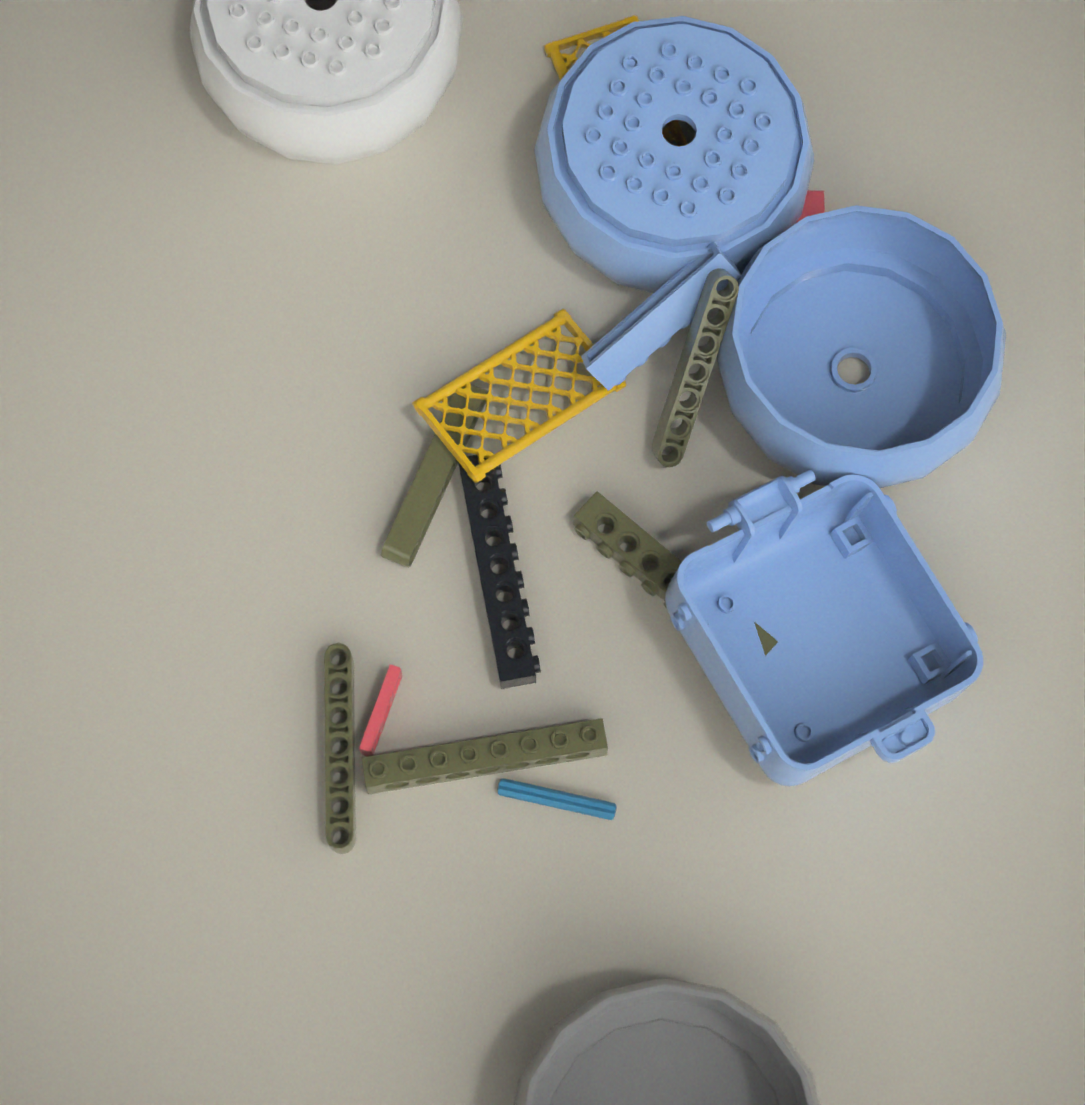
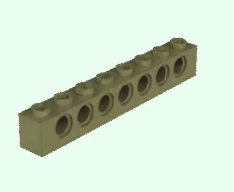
[573,491,778,656]
[362,718,608,794]

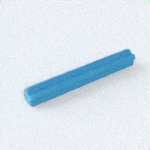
[497,778,617,820]

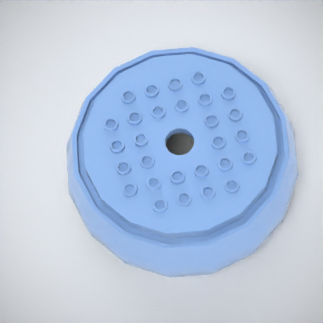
[534,16,814,293]
[717,205,1006,488]

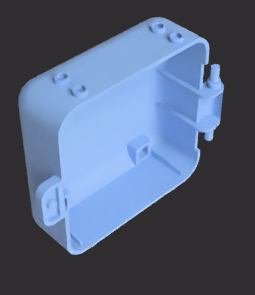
[665,470,983,786]

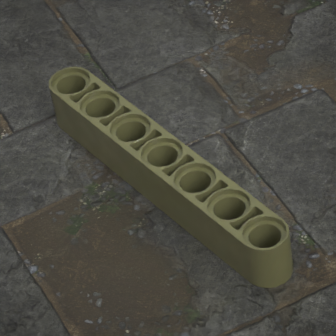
[651,268,739,467]
[381,384,488,568]
[324,643,356,854]

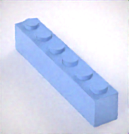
[581,242,741,391]

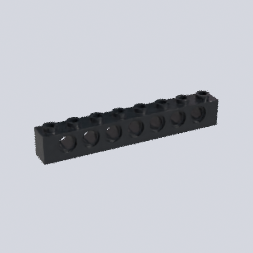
[458,452,541,689]

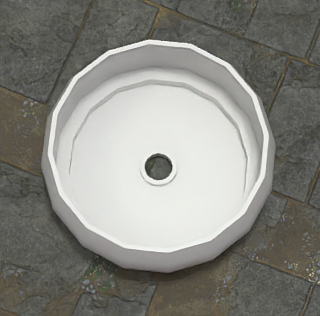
[190,0,463,164]

